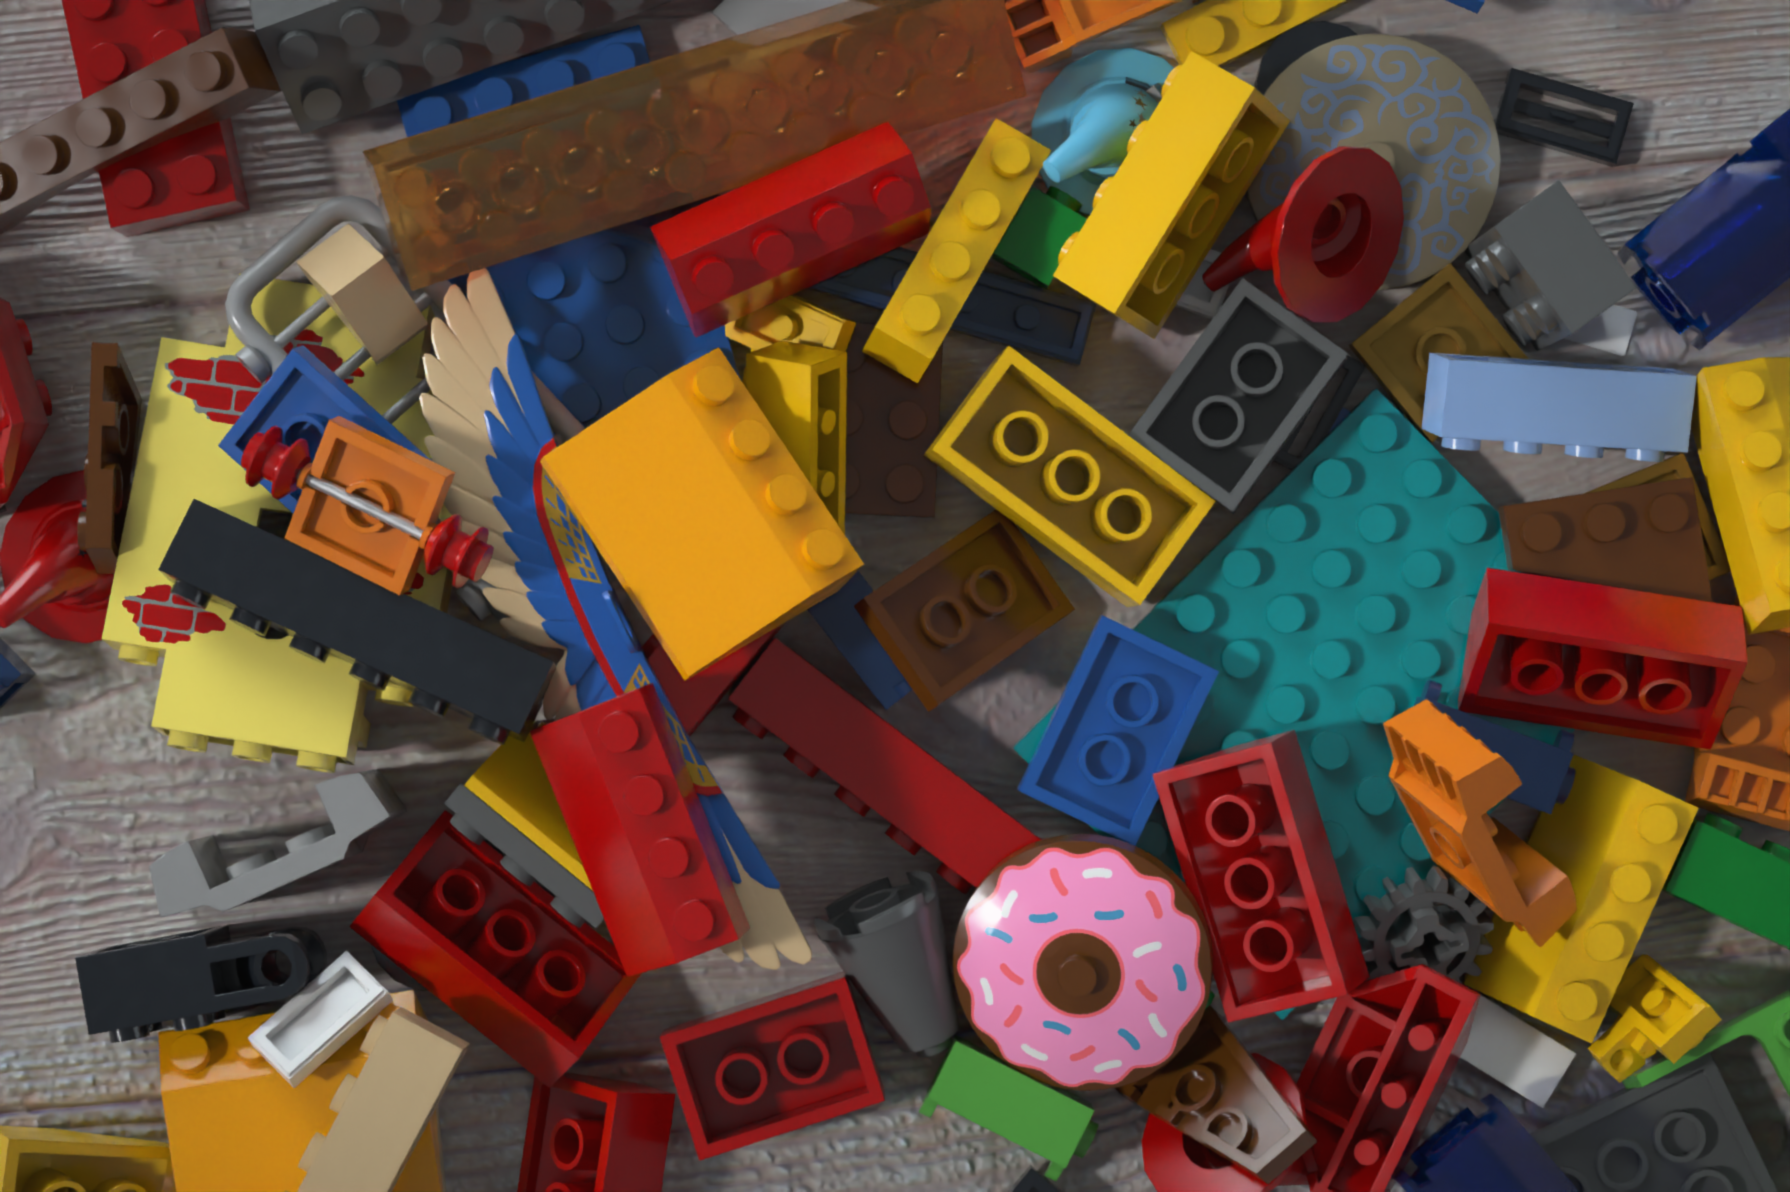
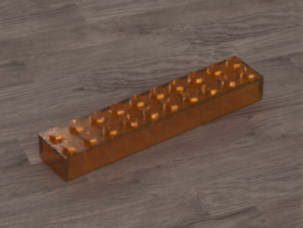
[362,0,1027,291]

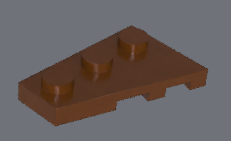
[77,342,142,574]
[1498,477,1713,602]
[1114,1005,1318,1184]

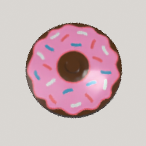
[953,834,1213,1091]

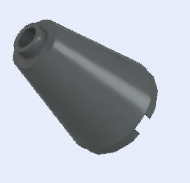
[813,871,959,1058]

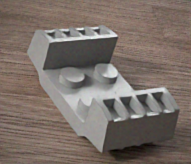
[149,769,407,918]

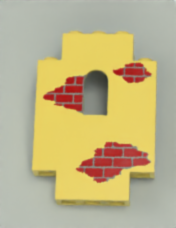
[102,273,453,773]

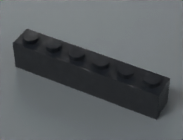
[158,499,556,745]

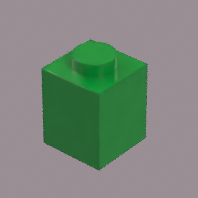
[992,186,1087,290]

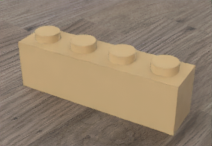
[285,1007,470,1192]

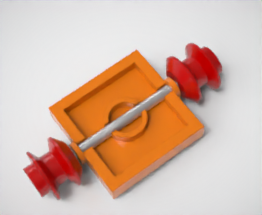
[241,416,494,595]

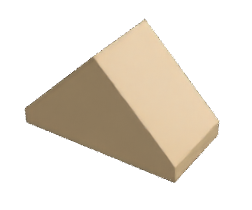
[297,223,429,365]

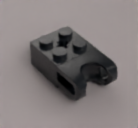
[75,925,327,1043]

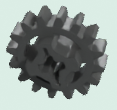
[1353,866,1494,984]

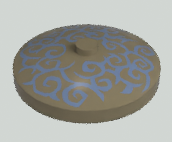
[1246,34,1501,291]

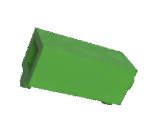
[919,1035,1099,1181]

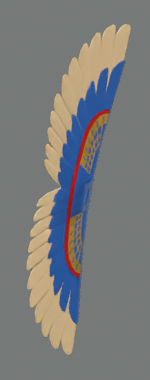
[419,265,812,970]

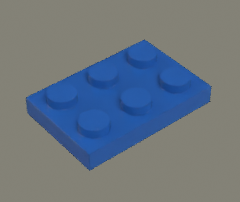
[218,345,432,513]
[1017,615,1219,846]

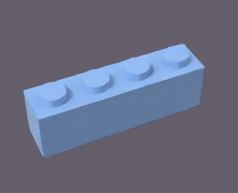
[1422,352,1697,462]

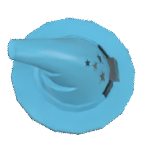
[1031,48,1174,216]

